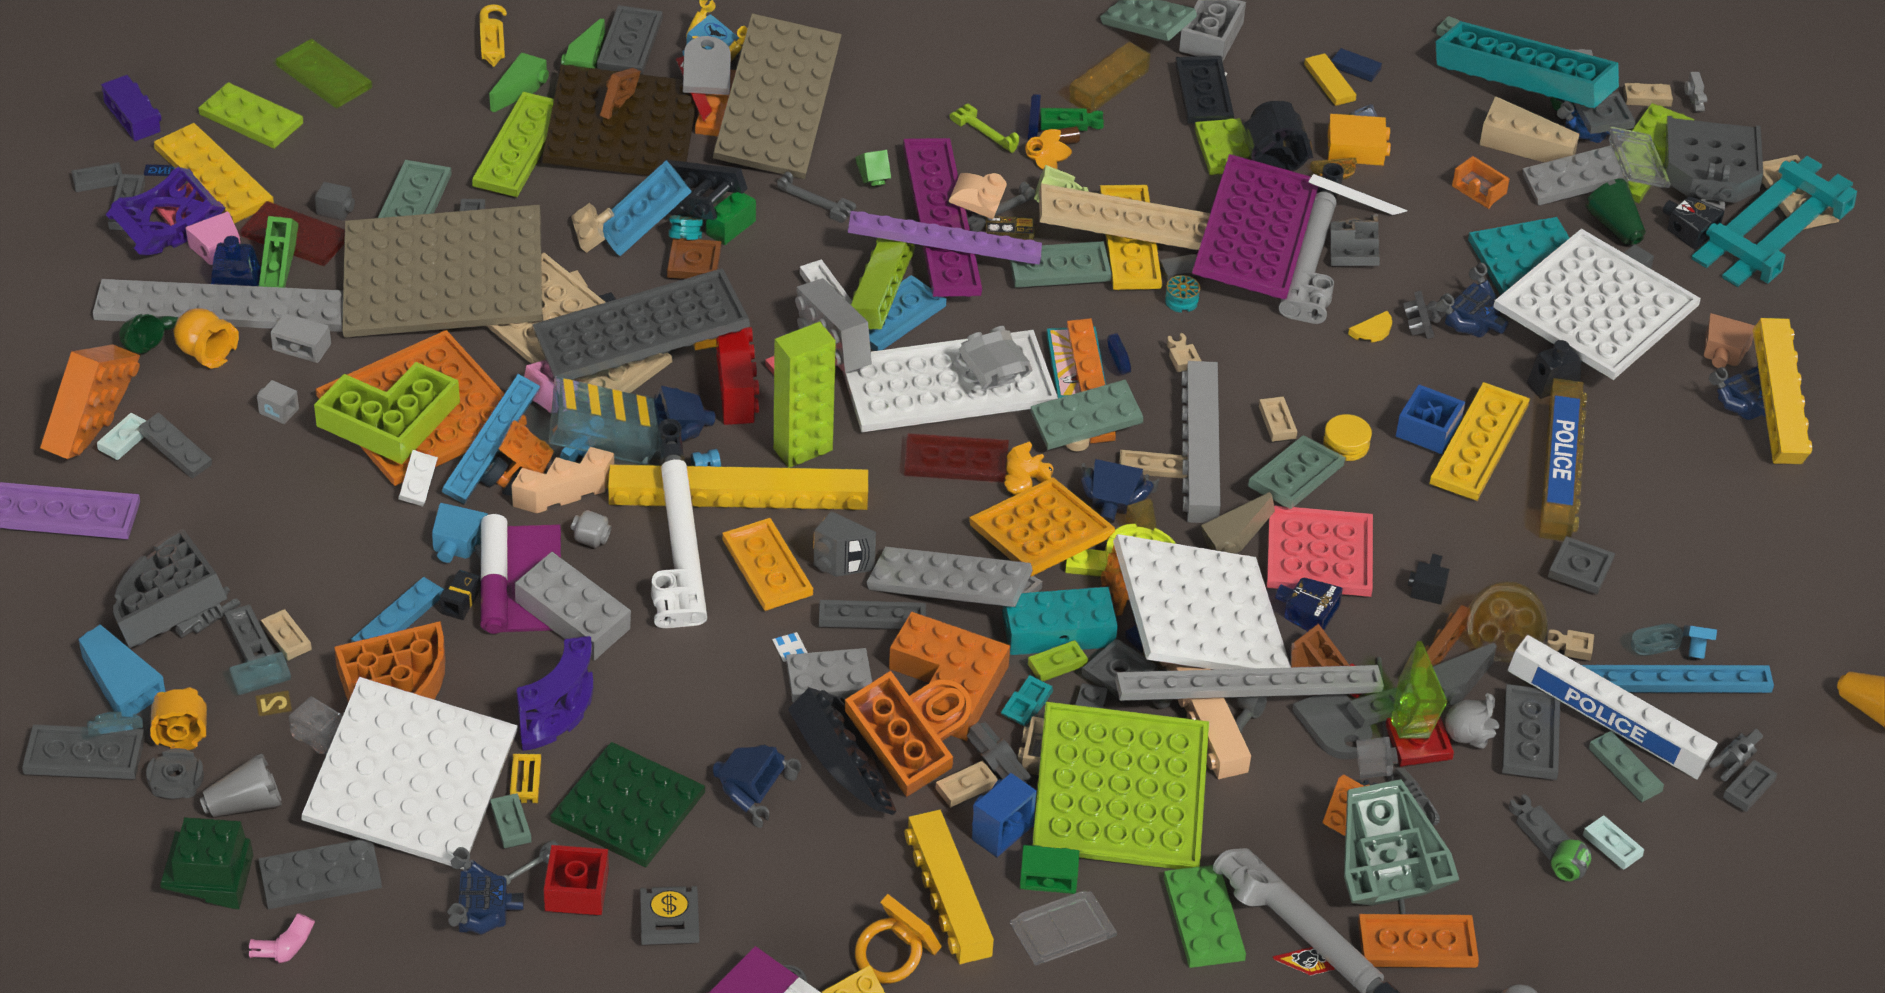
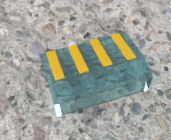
[549,377,658,465]

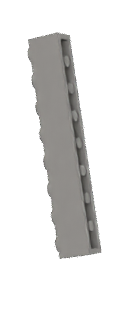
[1181,361,1220,523]

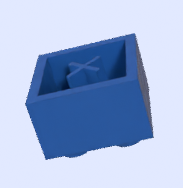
[1396,385,1465,454]
[972,773,1036,858]

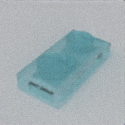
[229,652,291,695]

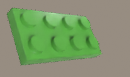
[1164,865,1246,968]

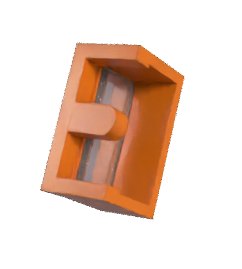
[1452,156,1510,209]

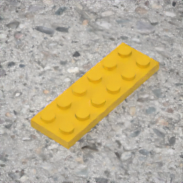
[154,123,274,223]
[1100,185,1162,290]
[1430,382,1530,501]

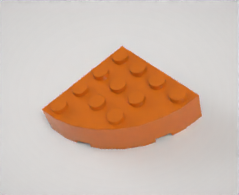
[40,345,140,459]
[334,621,446,703]

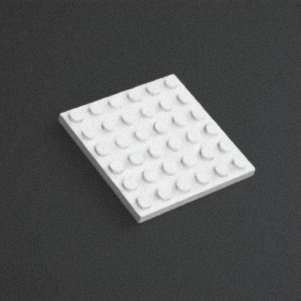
[1493,229,1701,380]
[1113,534,1291,670]
[302,677,517,870]

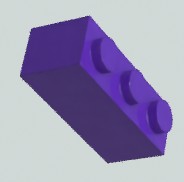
[101,75,162,141]

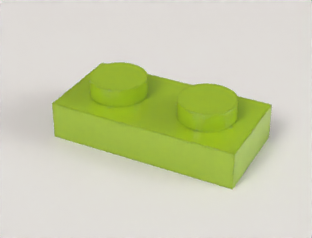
[1028,640,1088,681]

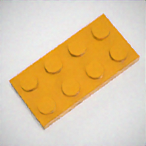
[722,518,813,611]

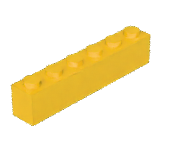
[1752,318,1812,464]
[904,810,994,964]

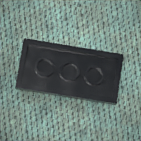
[1175,56,1234,124]

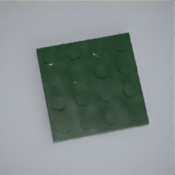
[551,742,705,868]

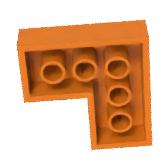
[889,612,1010,741]

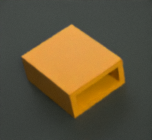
[1327,114,1391,166]

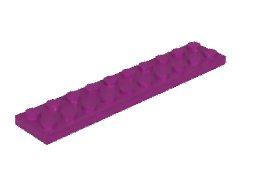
[903,138,982,297]

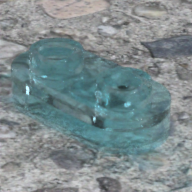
[1631,624,1683,655]

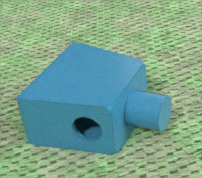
[432,503,488,563]

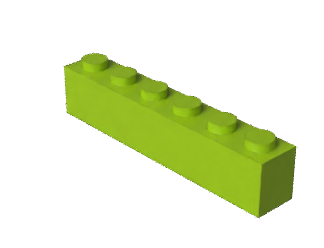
[850,238,915,329]

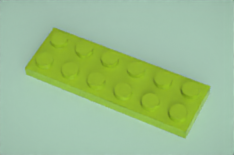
[472,92,554,197]
[1617,103,1694,203]

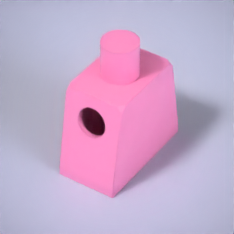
[186,211,242,265]

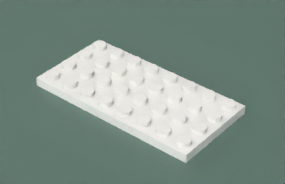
[843,330,1058,432]

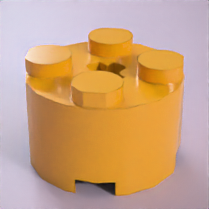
[150,687,207,750]

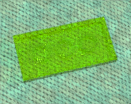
[276,39,372,108]

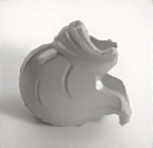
[1445,693,1499,749]

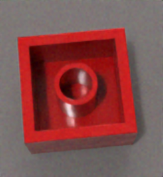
[544,845,609,915]

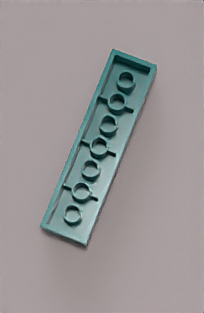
[1436,21,1619,108]

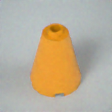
[1837,672,1885,728]

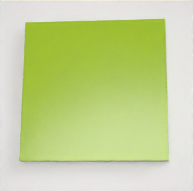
[1032,702,1209,869]

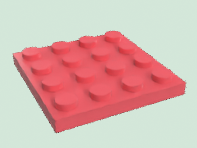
[1267,506,1373,597]

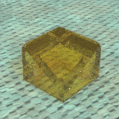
[1125,499,1156,530]

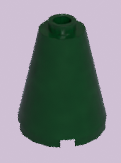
[1585,178,1646,245]

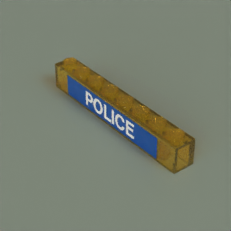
[1539,378,1587,541]

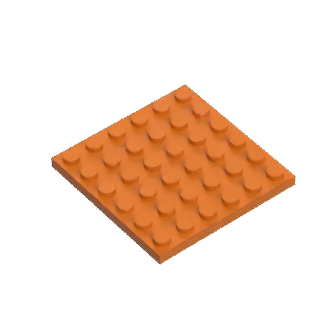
[316,330,527,486]

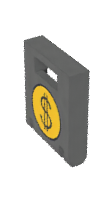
[640,886,699,945]

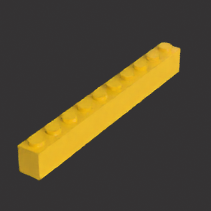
[608,465,868,510]

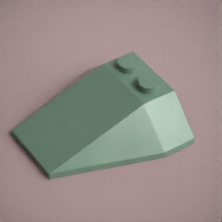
[1344,779,1459,906]

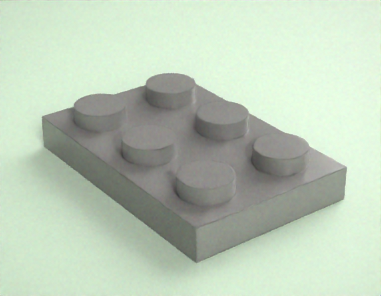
[786,648,872,702]

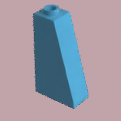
[79,625,165,724]

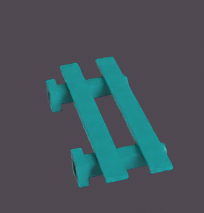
[1691,156,1857,287]

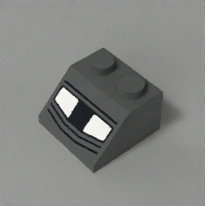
[814,511,876,577]

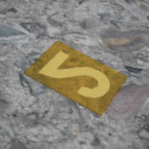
[256,691,292,716]

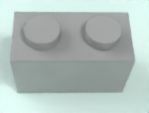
[271,313,331,363]

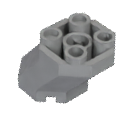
[959,326,1033,389]

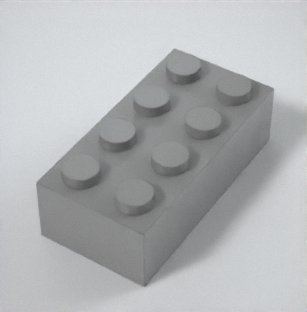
[795,278,872,373]
[515,552,631,661]

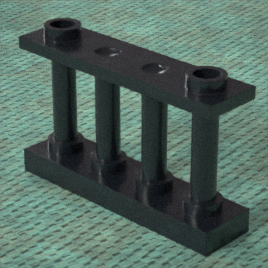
[667,160,748,220]

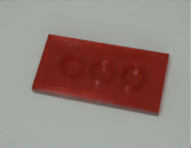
[240,201,345,266]
[904,433,1009,482]

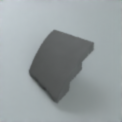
[1330,214,1380,266]

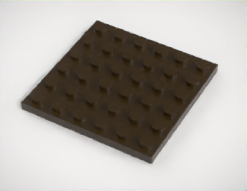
[543,64,696,176]

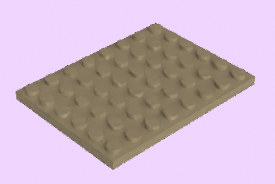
[342,205,543,337]

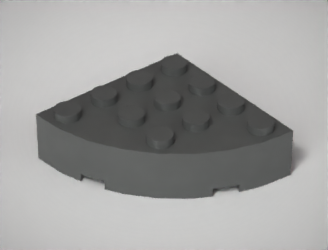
[113,528,228,648]

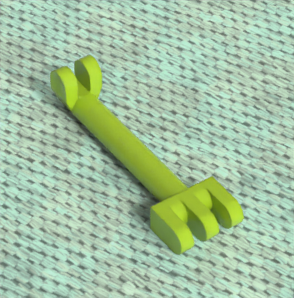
[949,103,1019,153]

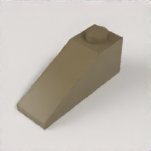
[1201,492,1275,554]

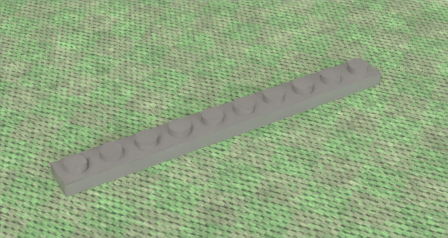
[1115,665,1384,700]

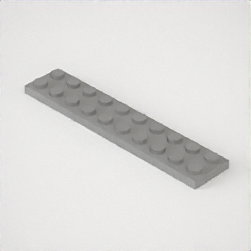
[93,279,343,332]

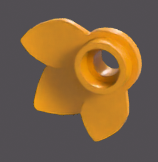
[1025,129,1072,170]

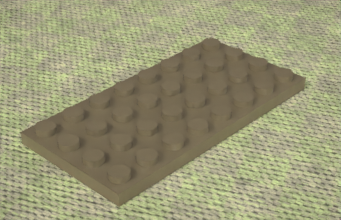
[713,13,842,179]

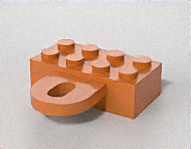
[845,671,972,797]

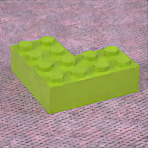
[314,362,460,464]

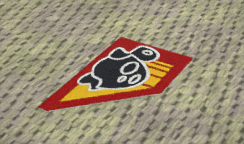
[1273,947,1335,976]

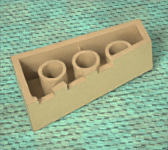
[1480,96,1580,163]

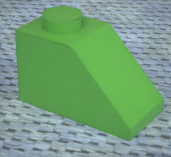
[855,150,891,186]

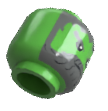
[1551,839,1592,881]

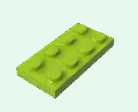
[198,82,303,149]

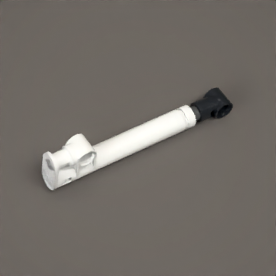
[651,419,707,628]

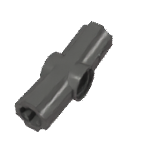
[967,722,1033,785]

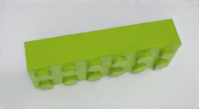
[773,322,836,468]

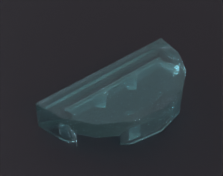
[87,712,143,736]

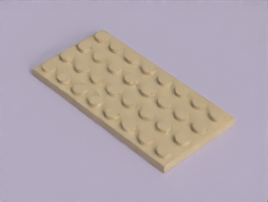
[486,253,672,418]

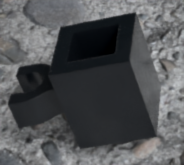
[1408,553,1450,605]

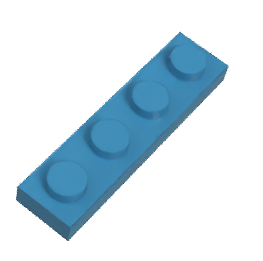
[351,577,444,642]

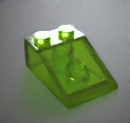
[1391,641,1447,738]

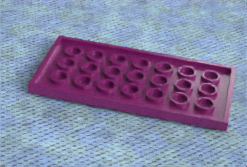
[1192,154,1318,299]

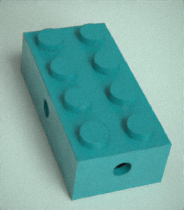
[1002,587,1117,655]

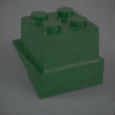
[160,817,253,909]

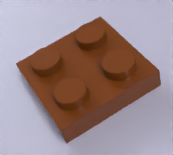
[667,238,721,279]

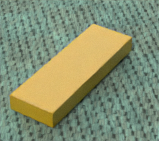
[1304,53,1356,106]

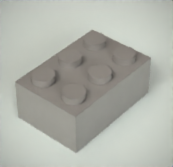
[1179,0,1246,62]

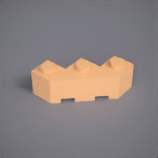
[512,447,614,513]

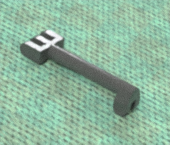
[777,172,856,223]
[966,182,1035,232]

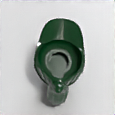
[119,314,178,354]

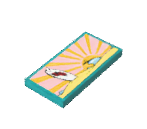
[1046,327,1106,398]

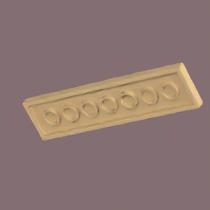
[1039,183,1210,250]

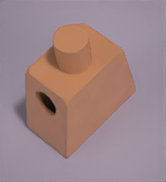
[1704,313,1755,368]

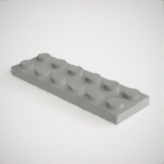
[867,546,1033,607]

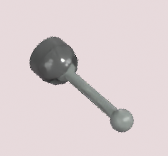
[502,839,558,886]

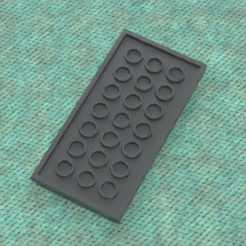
[532,268,750,384]

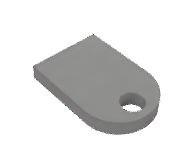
[683,36,731,95]

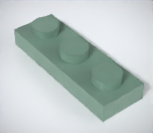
[1589,731,1664,803]

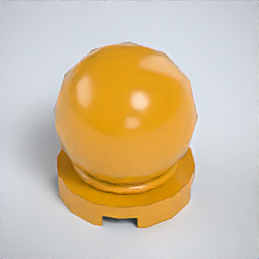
[173,308,239,369]

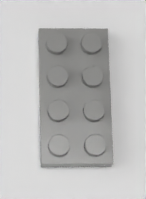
[1523,145,1628,206]

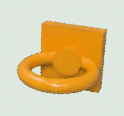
[855,894,942,984]

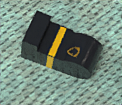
[440,570,481,620]

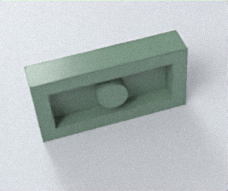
[490,793,532,848]

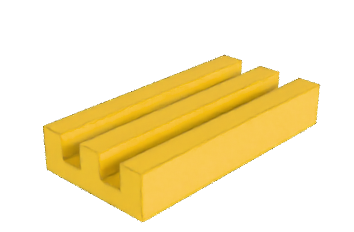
[510,754,541,803]

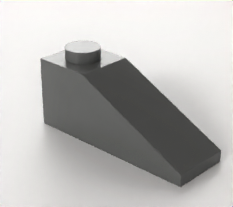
[1424,642,1497,708]

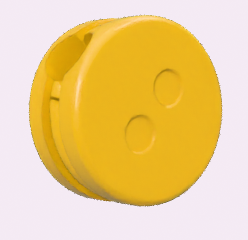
[1323,414,1372,461]

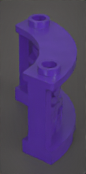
[106,167,225,255]
[517,636,593,751]

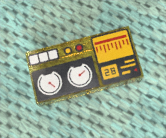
[986,216,1034,240]

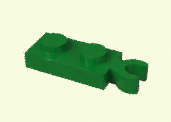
[1040,108,1104,131]

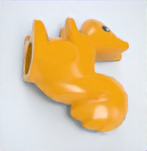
[1004,442,1054,495]

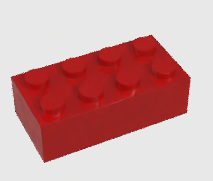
[716,327,759,425]

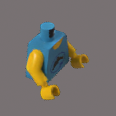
[682,0,747,61]

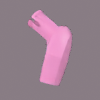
[249,913,315,963]

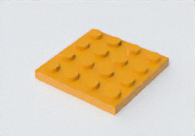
[969,477,1115,577]

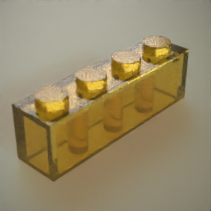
[1069,42,1150,113]

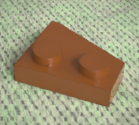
[600,68,641,119]

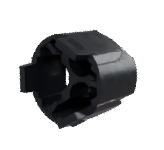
[1243,101,1313,172]

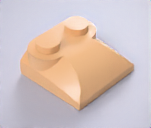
[949,173,1007,219]

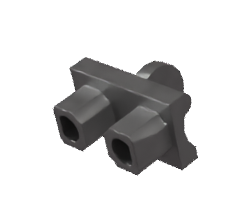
[1403,291,1446,339]

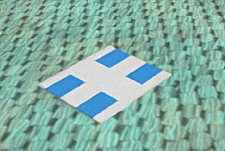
[772,632,807,662]

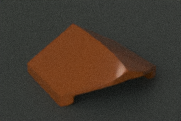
[1291,624,1349,668]

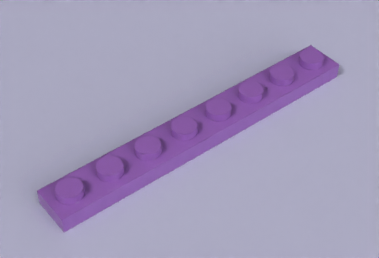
[848,211,1042,265]

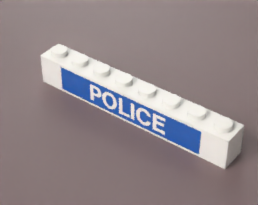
[1508,635,1718,779]

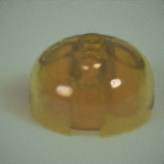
[1466,581,1548,663]

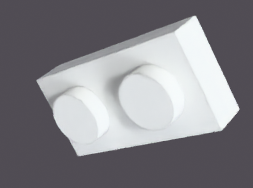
[398,450,438,506]

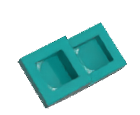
[1001,675,1053,727]

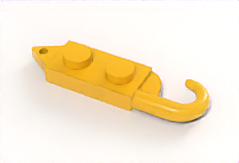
[479,4,507,67]

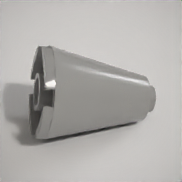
[200,753,282,817]

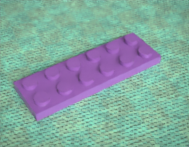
[0,482,140,539]

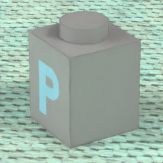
[257,380,299,424]

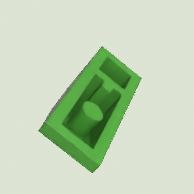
[561,19,605,68]
[489,52,549,112]
[259,216,299,288]

